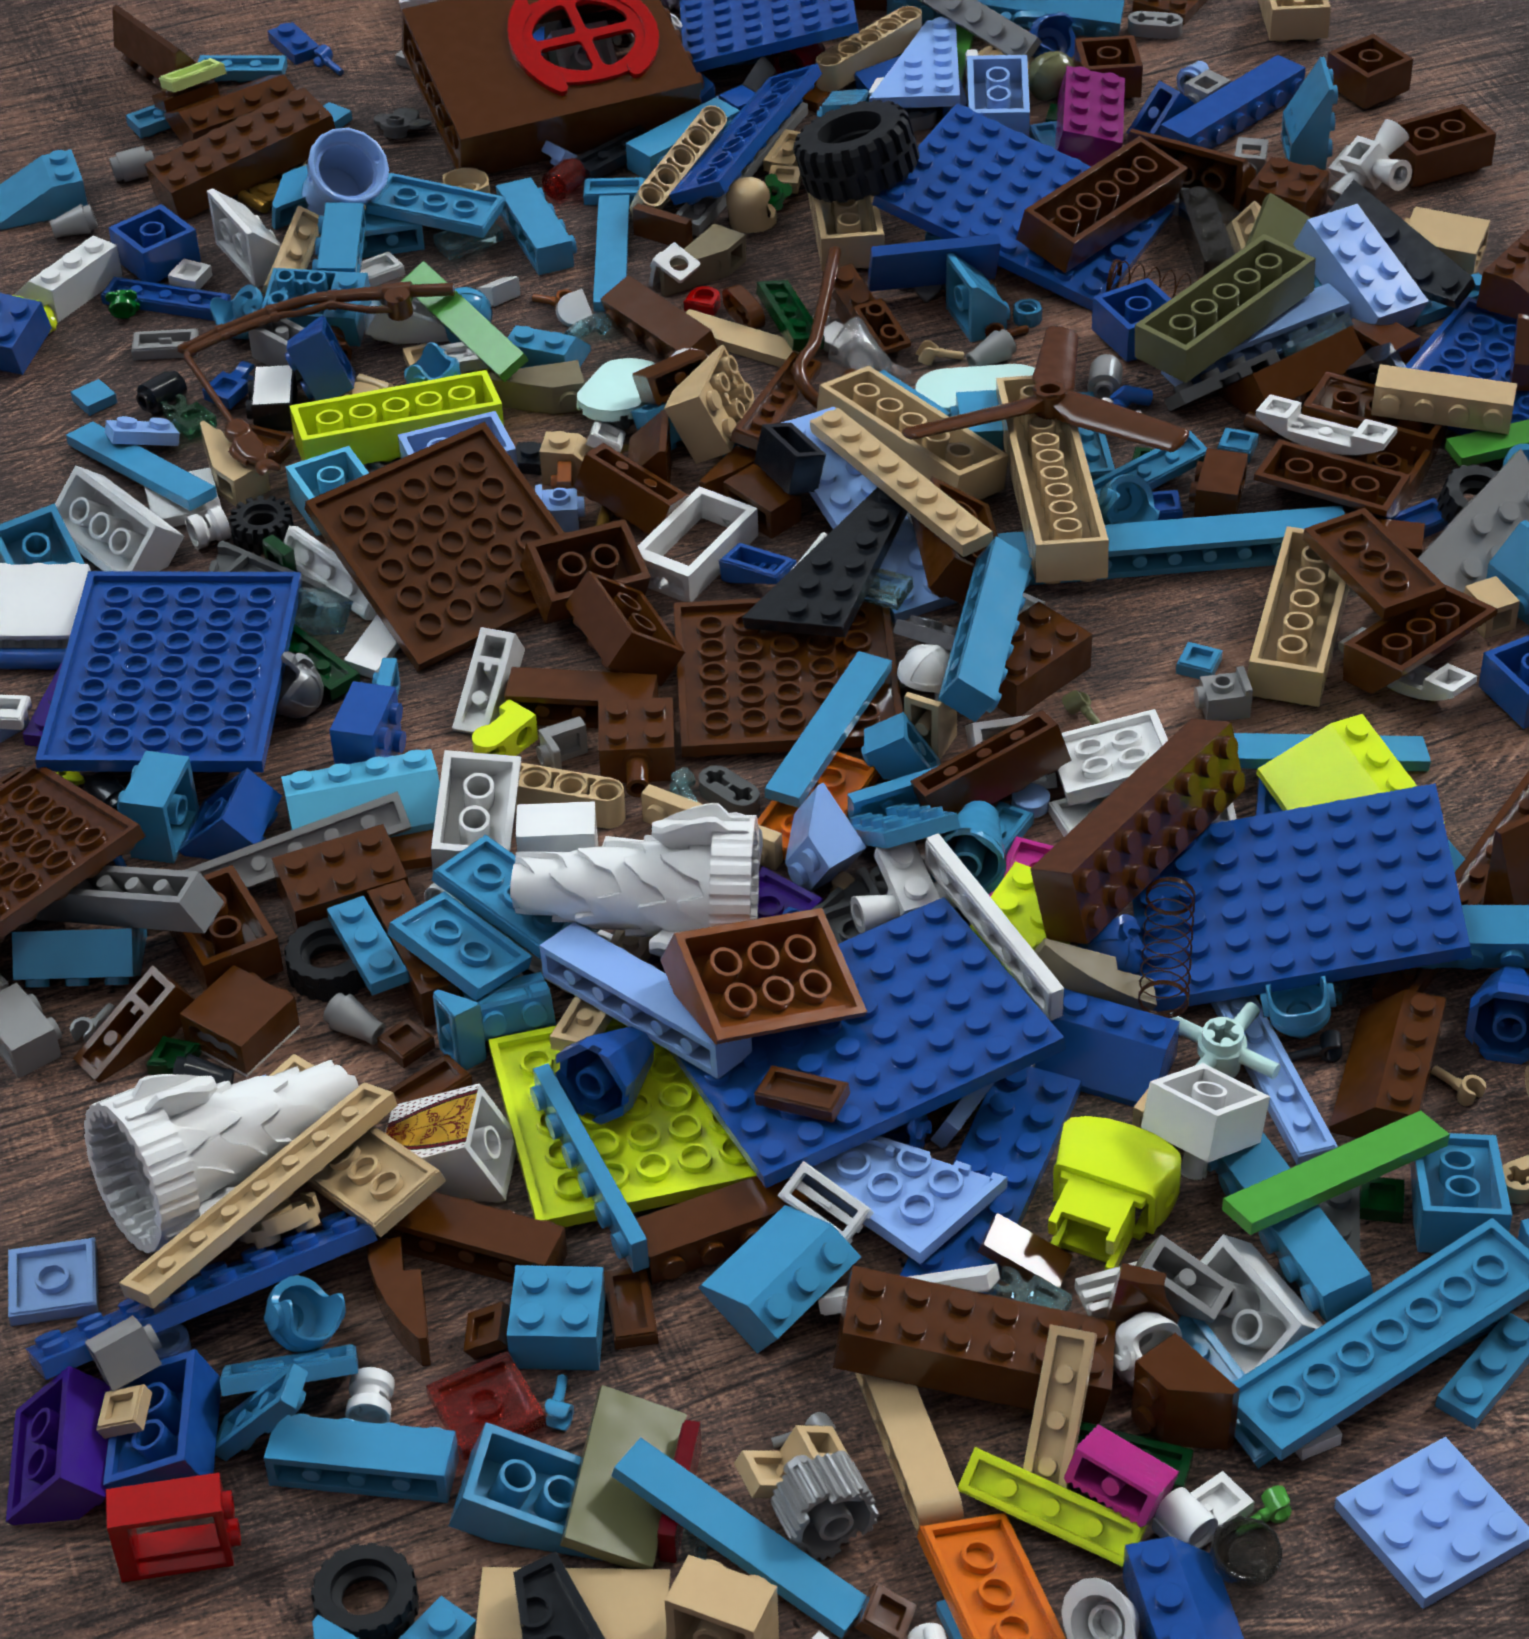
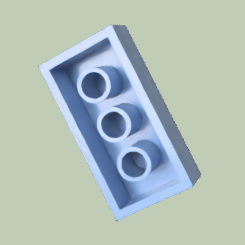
[1293,204,1429,328]

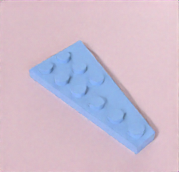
[869,17,960,108]
[802,1136,1007,1264]

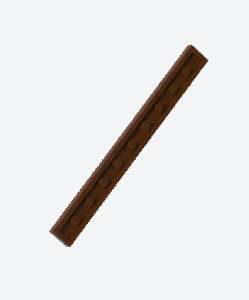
[1372,771,1529,1001]

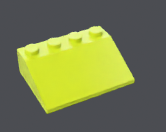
[1256,714,1445,824]

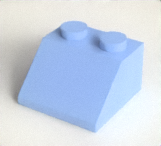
[785,783,866,892]

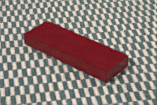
[657,1420,702,1563]

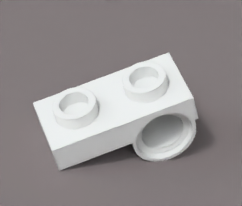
[1152,1471,1254,1549]

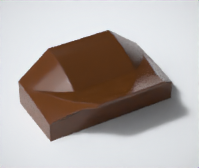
[1106,1263,1180,1324]

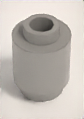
[109,146,154,183]
[1087,354,1123,399]

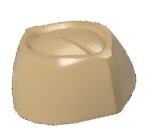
[443,168,490,193]

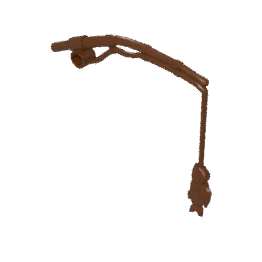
[177,282,455,476]

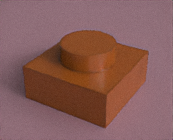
[551,460,573,489]

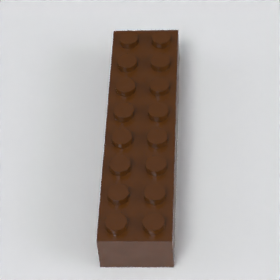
[1030,719,1245,944]

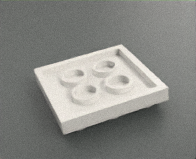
[1057,709,1168,806]

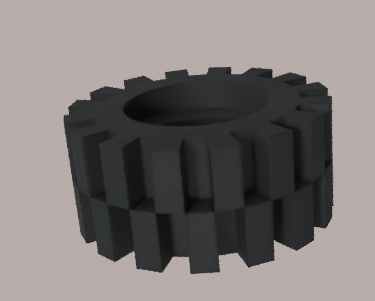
[229,495,294,556]

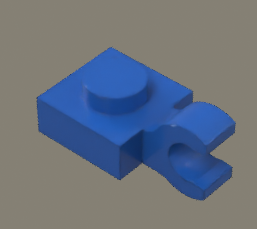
[202,361,255,409]

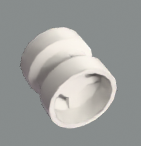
[185,506,231,550]
[345,1367,395,1424]

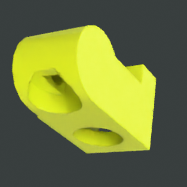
[472,699,538,756]

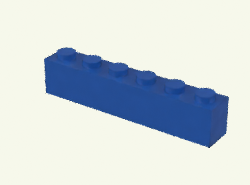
[1160,55,1306,149]

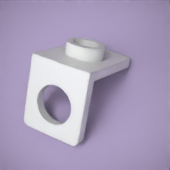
[649,242,700,287]

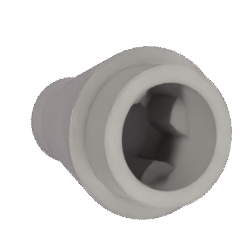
[50,204,98,238]
[966,329,1017,367]
[323,993,386,1045]

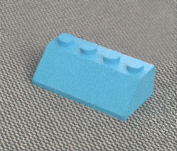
[281,749,440,838]

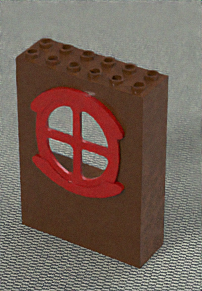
[402,0,704,174]

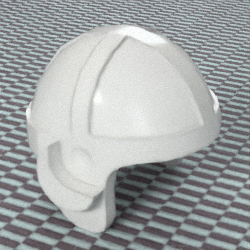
[897,644,950,703]
[1113,1312,1182,1387]

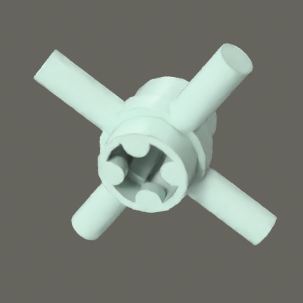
[1170,1002,1281,1079]

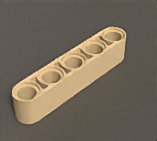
[816,6,922,92]
[630,105,727,216]
[515,763,626,829]
[855,1373,964,1532]

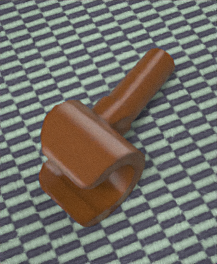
[532,289,572,311]

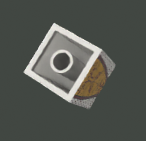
[385,1084,516,1202]

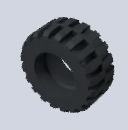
[793,100,920,203]

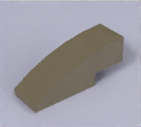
[1034,938,1157,1011]

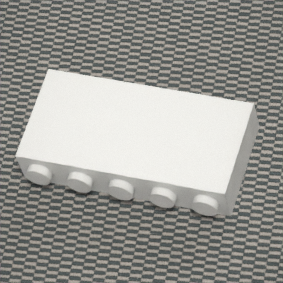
[0,562,91,648]

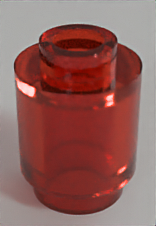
[542,158,586,200]

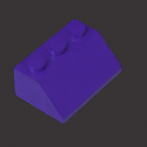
[6,1366,112,1525]

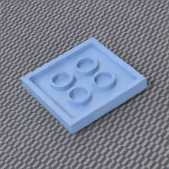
[1334,1437,1529,1609]

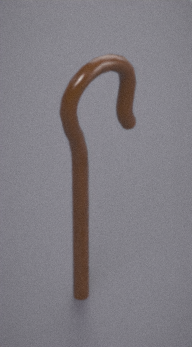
[793,246,856,409]

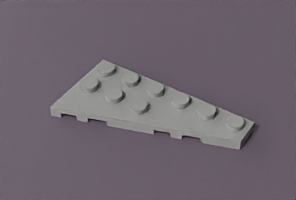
[1418,449,1529,593]

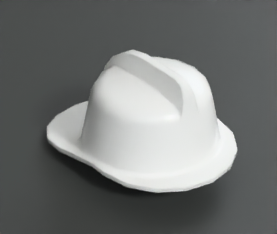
[1061,1578,1140,1639]

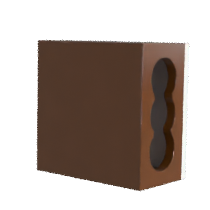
[180,965,300,1077]

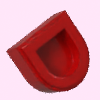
[684,286,721,316]

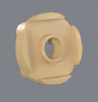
[239,1192,321,1249]

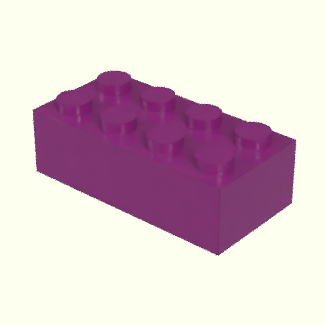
[1055,66,1125,167]

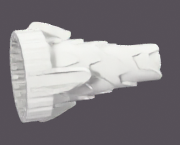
[510,803,759,957]
[84,1060,359,1253]

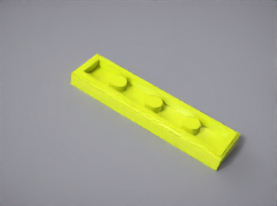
[957,1447,1148,1567]

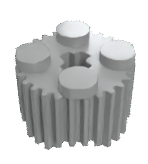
[770,1451,879,1560]

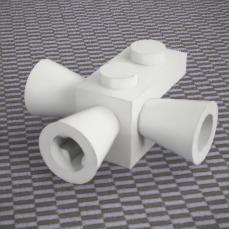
[1327,119,1412,203]
[850,841,957,934]

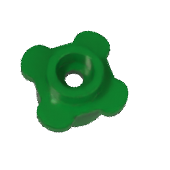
[765,174,793,211]
[105,290,140,319]

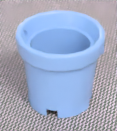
[302,128,389,215]

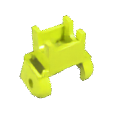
[1048,1116,1181,1270]

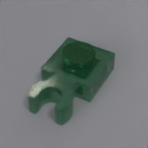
[161,394,218,440]

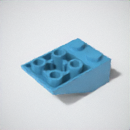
[1281,57,1338,170]
[261,268,372,346]

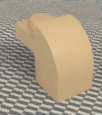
[734,1425,848,1498]

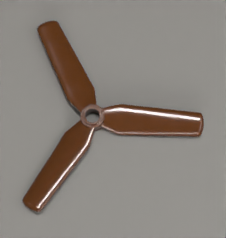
[901,326,1189,452]

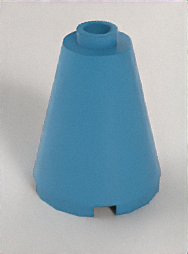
[930,801,1006,894]

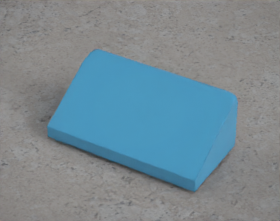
[433,990,487,1070]

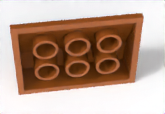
[660,908,867,1044]

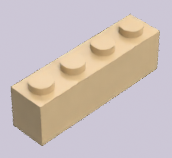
[1371,364,1517,435]

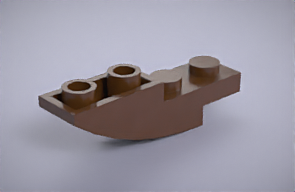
[822,263,911,356]

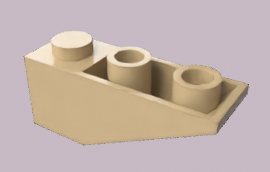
[200,421,270,507]

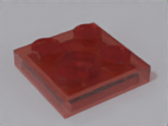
[426,1351,547,1461]

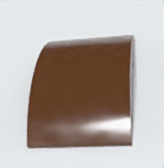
[1254,372,1448,518]

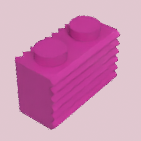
[1064,1424,1179,1527]

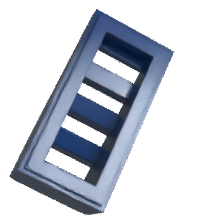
[719,542,797,584]

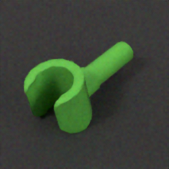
[1233,1485,1291,1538]

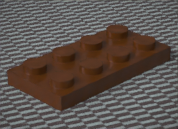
[1303,508,1447,620]

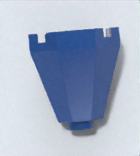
[1465,966,1529,1065]
[555,1026,655,1125]

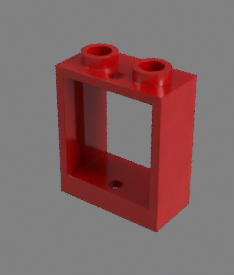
[106,1473,241,1583]

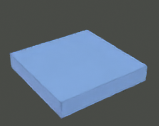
[8,1237,99,1326]

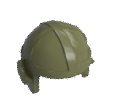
[1028,51,1076,101]

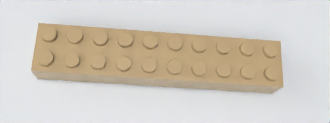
[996,375,1109,584]

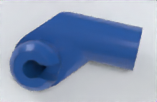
[1109,385,1153,408]

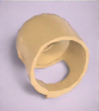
[726,177,777,233]

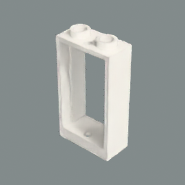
[638,486,758,602]

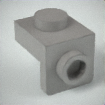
[536,716,588,769]

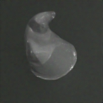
[828,316,912,381]

